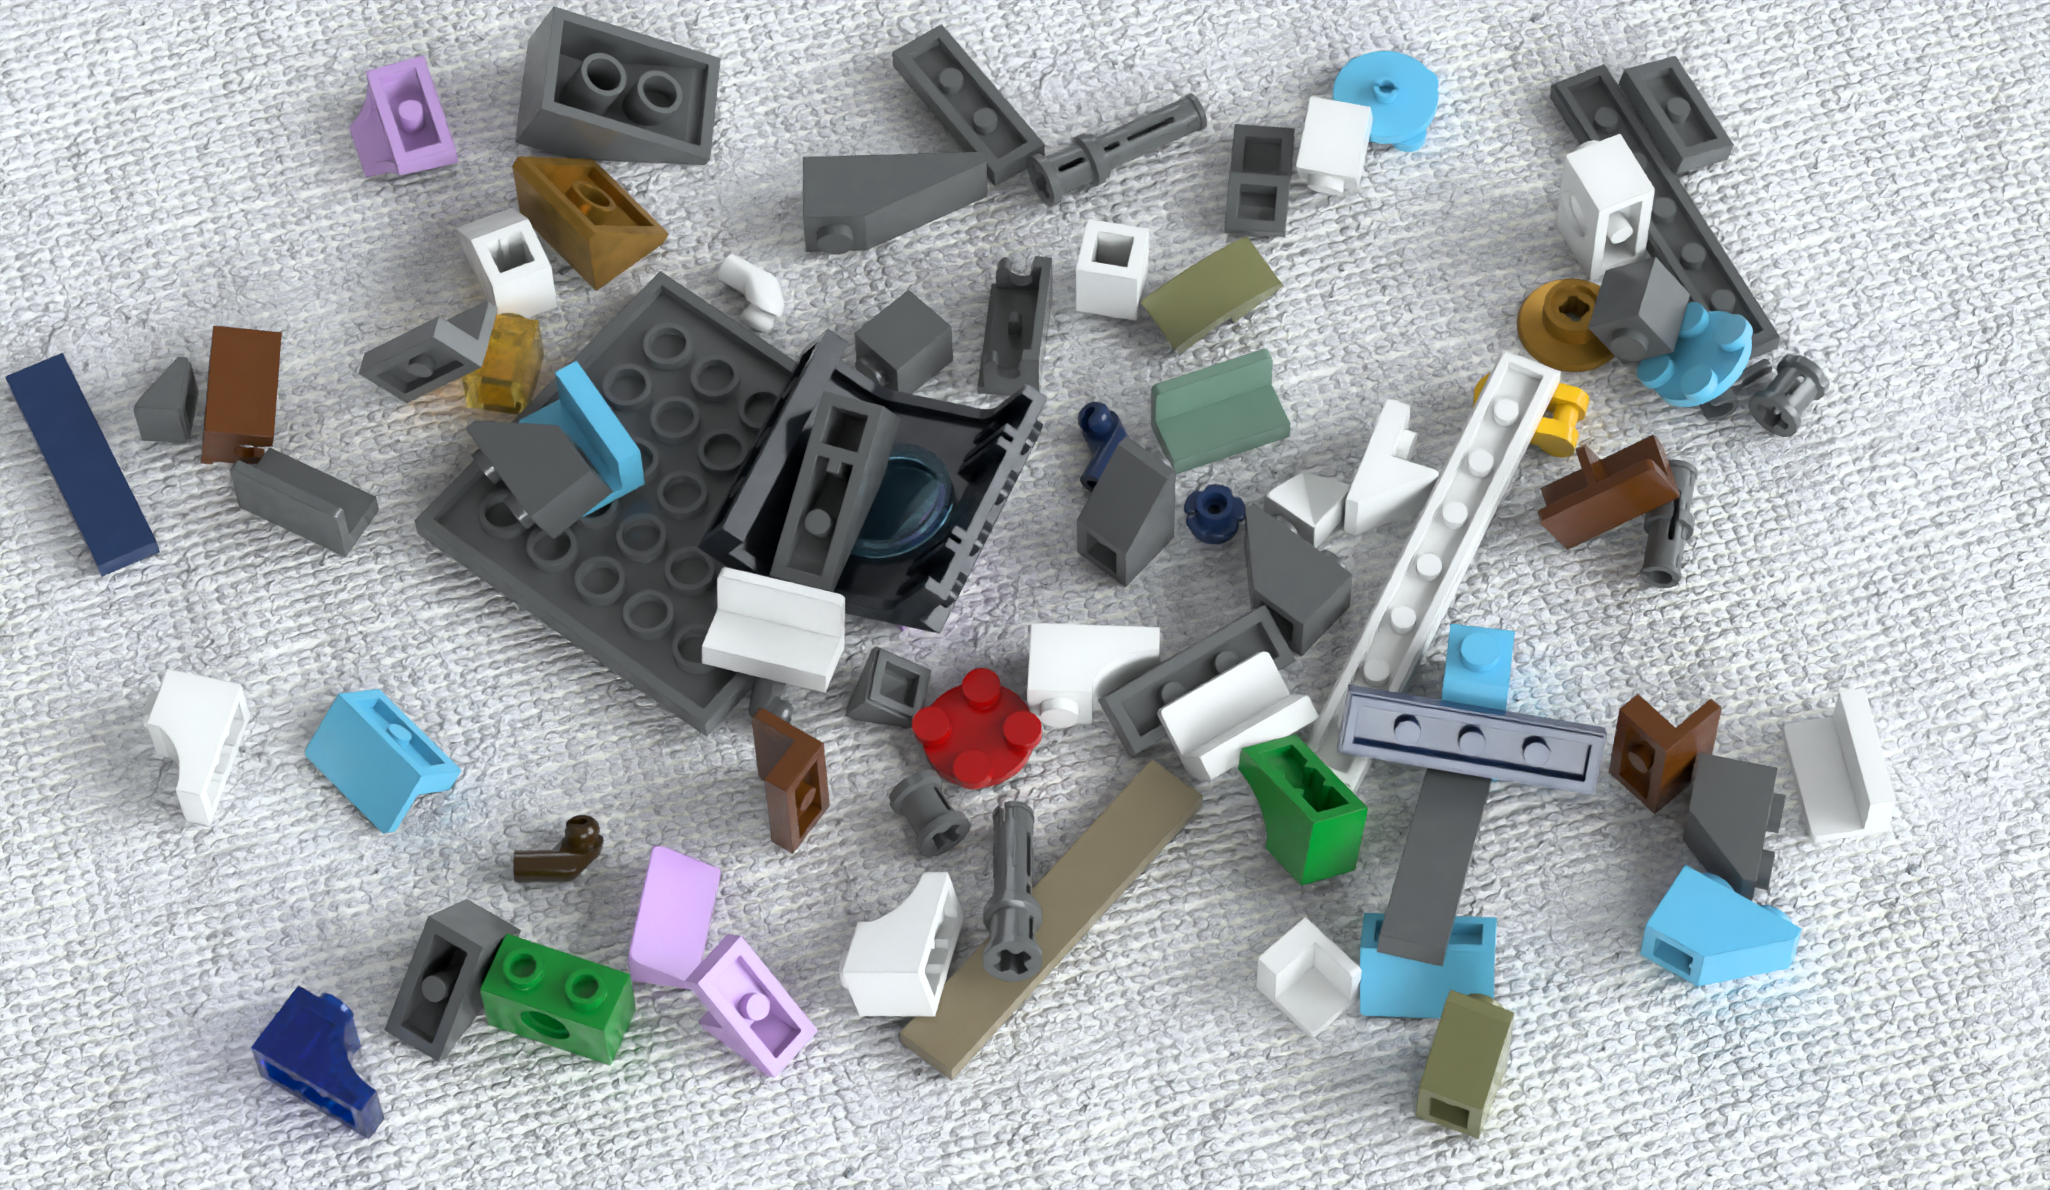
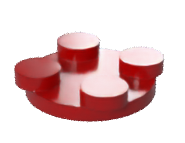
[912,668,1043,790]

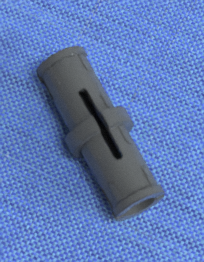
[1640,459,1698,588]

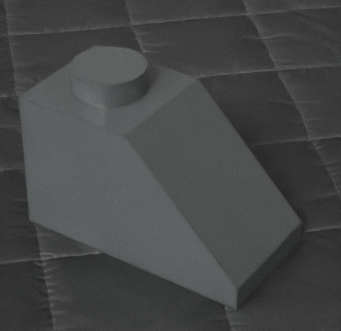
[384,899,521,1062]

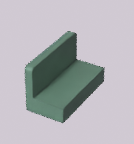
[1151,349,1290,474]

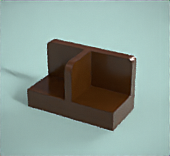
[1537,435,1681,550]

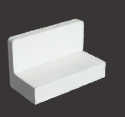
[702,567,845,693]
[1157,652,1320,780]
[1782,687,1896,842]

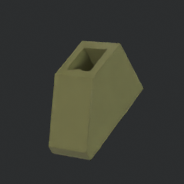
[1415,990,1515,1139]

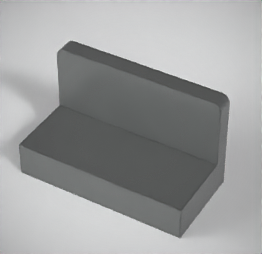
[359,300,498,403]
[230,447,379,557]

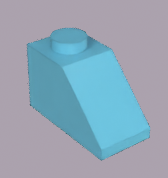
[1441,624,1515,781]

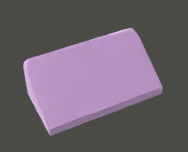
[628,845,721,989]

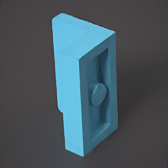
[518,361,645,517]
[305,689,462,834]
[1360,913,1497,1019]

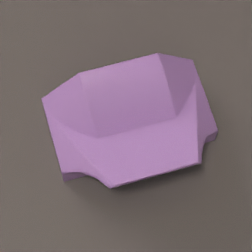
[349,55,458,177]

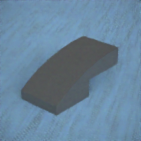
[1224,124,1295,238]

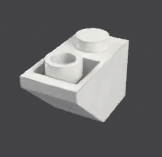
[455,208,558,328]

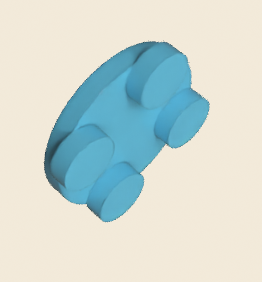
[1332,51,1439,152]
[1636,302,1753,407]

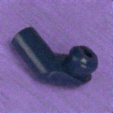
[1077,402,1129,492]

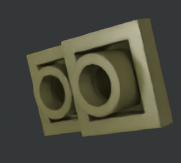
[1140,236,1284,354]

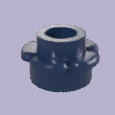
[1184,484,1246,545]

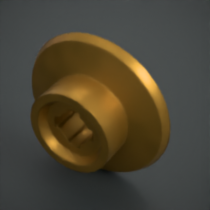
[1517,278,1615,372]

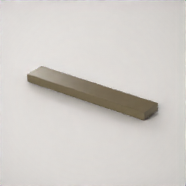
[900,759,1203,1081]

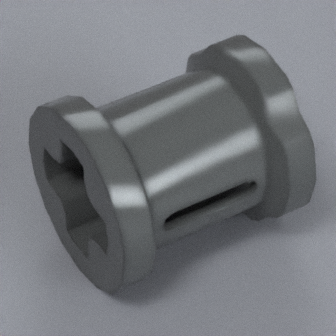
[1748,354,1830,437]
[889,769,971,857]

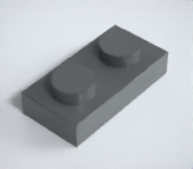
[1618,55,1734,174]

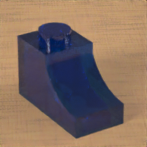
[251,985,384,1140]

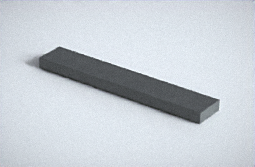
[1550,64,1780,361]

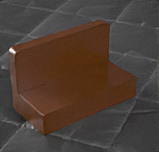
[1609,694,1722,814]
[751,707,830,854]

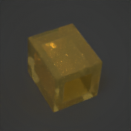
[462,312,544,415]

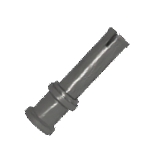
[1027,93,1207,207]
[983,801,1042,982]

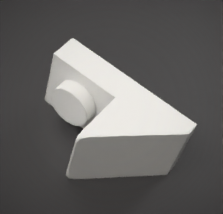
[1344,398,1438,536]

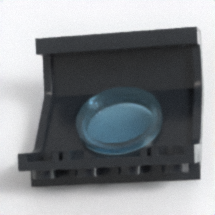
[697,329,1048,634]

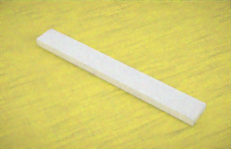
[1305,349,1560,795]

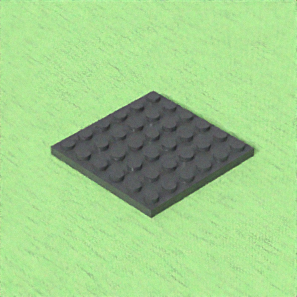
[414,271,945,737]

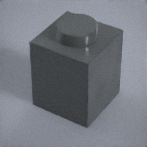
[1588,257,1690,365]
[854,289,953,394]

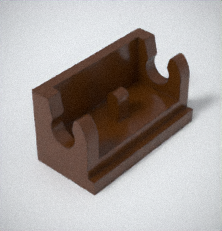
[200,325,282,465]

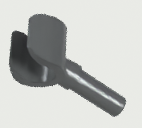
[1699,359,1772,421]

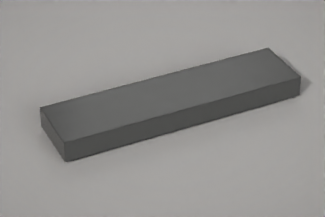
[1377,768,1492,967]

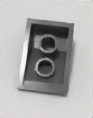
[515,6,721,165]

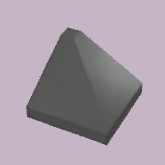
[845,646,932,728]

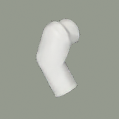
[718,254,785,333]

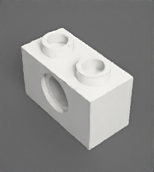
[1556,134,1655,280]

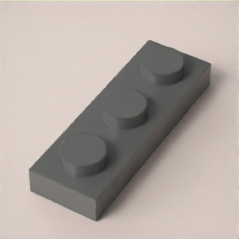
[892,24,1045,187]
[1098,605,1296,756]

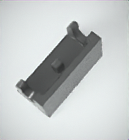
[978,256,1053,396]

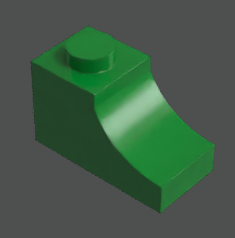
[1238,734,1368,886]

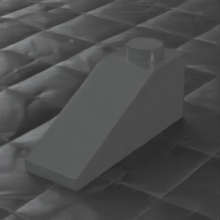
[803,152,988,255]
[769,390,901,592]

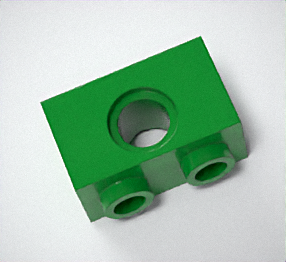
[480,933,636,1066]

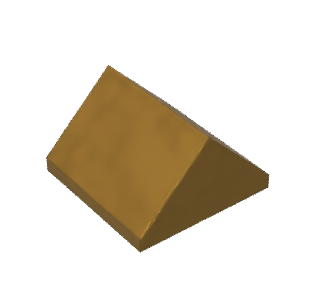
[512,156,669,291]

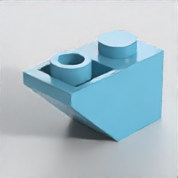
[1640,865,1802,987]

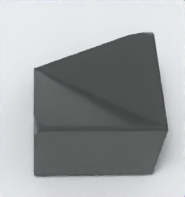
[133,357,199,443]

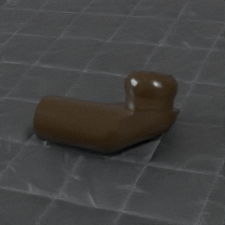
[513,815,604,883]

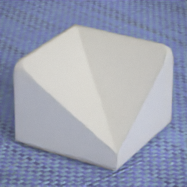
[1264,472,1351,548]

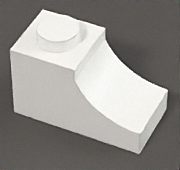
[1027,623,1160,728]
[143,669,250,826]
[839,872,964,1016]

